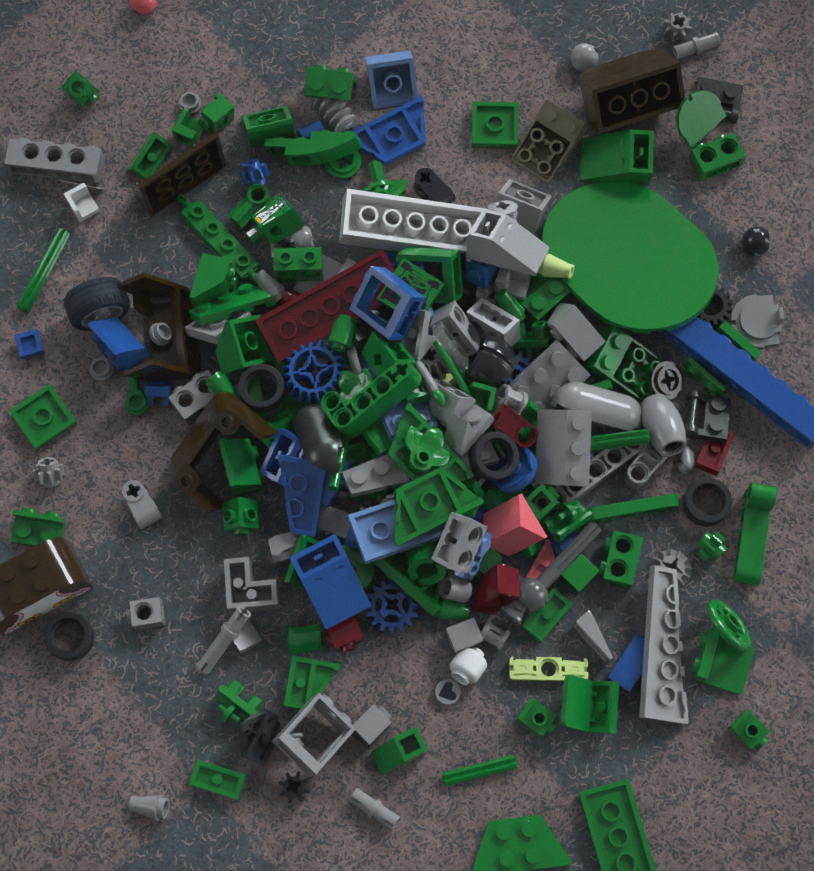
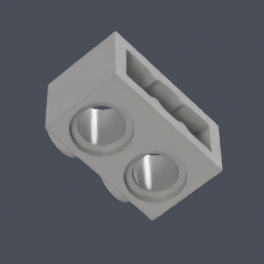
[466,298,520,347]
[430,300,482,362]
[168,370,214,425]
[431,512,488,574]

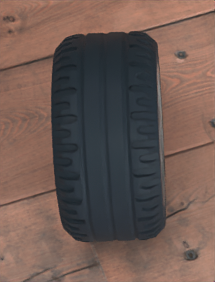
[63,277,131,331]

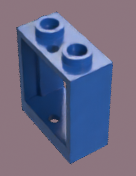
[349,266,426,341]

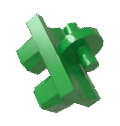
[511,321,554,360]
[543,499,593,543]
[215,680,263,724]

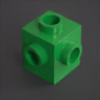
[223,497,259,537]

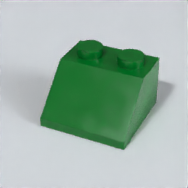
[189,253,238,308]
[516,273,571,325]
[215,314,274,374]
[218,439,266,498]

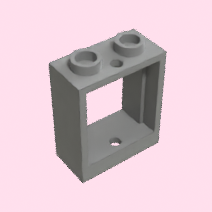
[272,693,356,777]

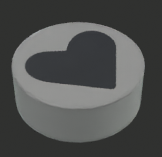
[435,679,461,705]

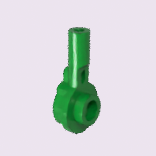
[125,377,149,416]

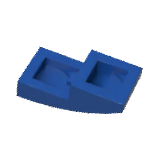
[608,635,644,692]

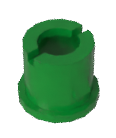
[405,539,446,585]

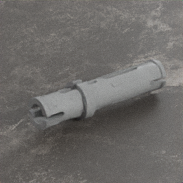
[196,606,251,674]

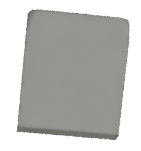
[233,619,262,654]

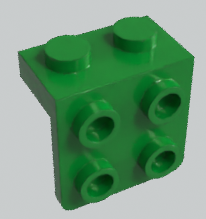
[303,65,357,102]
[691,627,754,694]
[560,675,620,734]

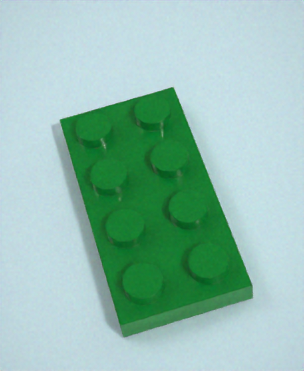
[578,778,656,871]

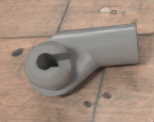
[678,445,695,474]

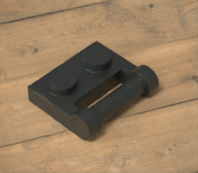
[695,77,744,124]
[684,390,731,444]

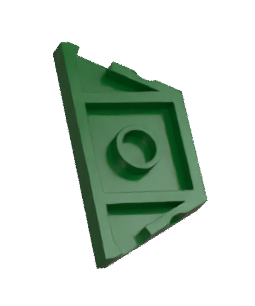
[387,403,474,481]
[394,467,484,546]
[373,551,440,616]
[472,815,572,871]

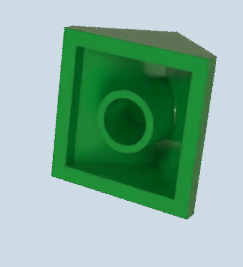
[243,105,295,148]

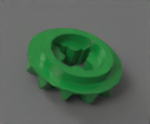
[325,151,361,180]

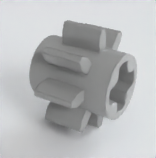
[663,12,692,42]
[33,457,65,488]

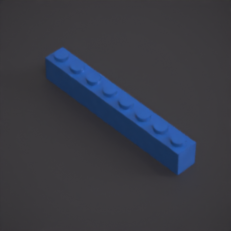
[657,317,814,450]

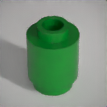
[327,314,358,353]

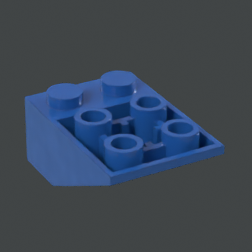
[259,428,350,507]
[289,534,371,630]

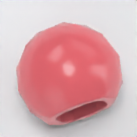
[129,0,157,15]

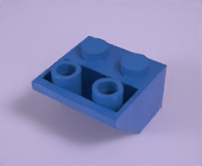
[87,318,151,372]

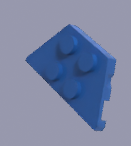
[351,96,426,166]

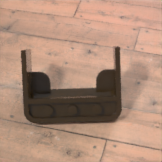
[117,272,201,382]
[171,391,278,514]

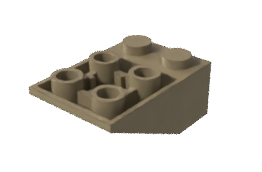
[510,99,590,184]

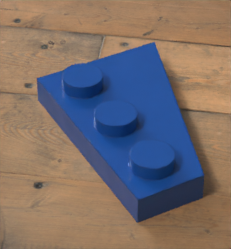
[277,454,326,537]

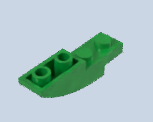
[264,130,362,166]

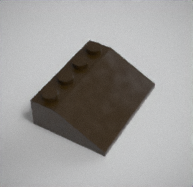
[132,132,227,217]

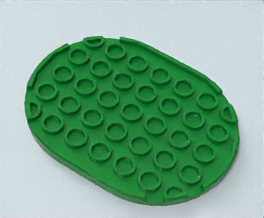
[542,181,719,334]

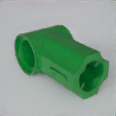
[228,184,271,231]

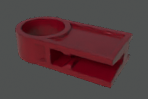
[492,403,538,448]

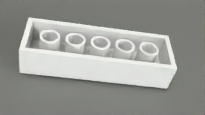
[339,189,485,254]

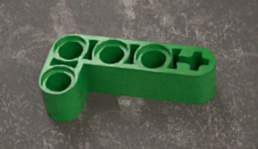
[321,360,422,438]
[733,483,777,586]

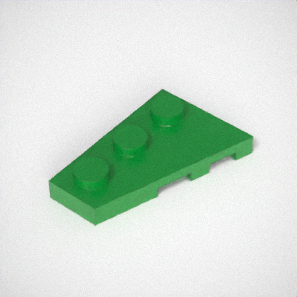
[189,283,275,326]

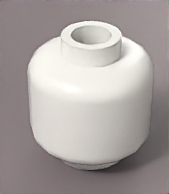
[450,647,487,685]

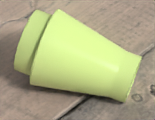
[537,254,574,279]

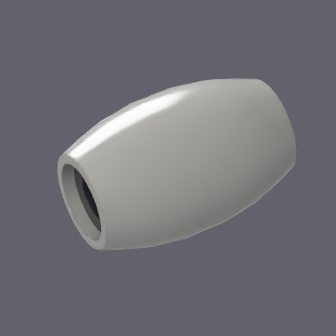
[640,394,686,457]

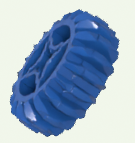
[282,340,348,405]

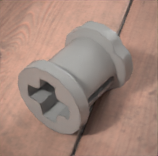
[481,620,511,651]

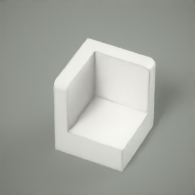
[64,183,100,222]

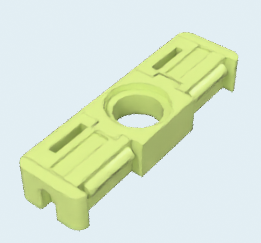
[509,657,588,682]

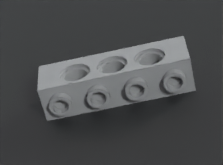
[4,138,105,183]

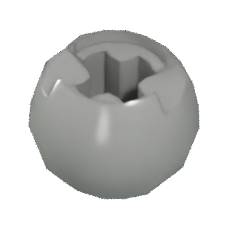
[289,226,315,248]

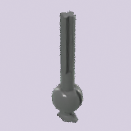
[501,522,602,625]

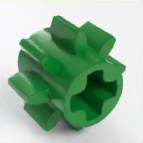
[696,531,727,562]

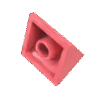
[483,493,547,557]

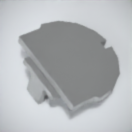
[731,294,784,348]

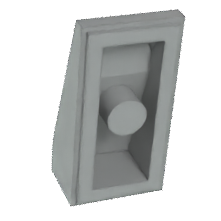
[573,610,613,663]

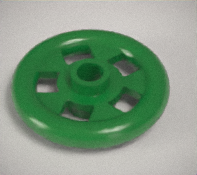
[706,599,751,651]

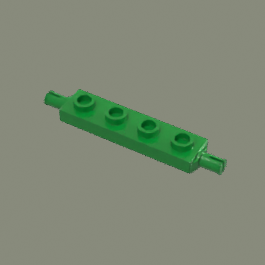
[176,194,260,288]

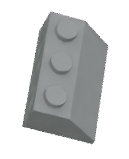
[534,409,592,486]

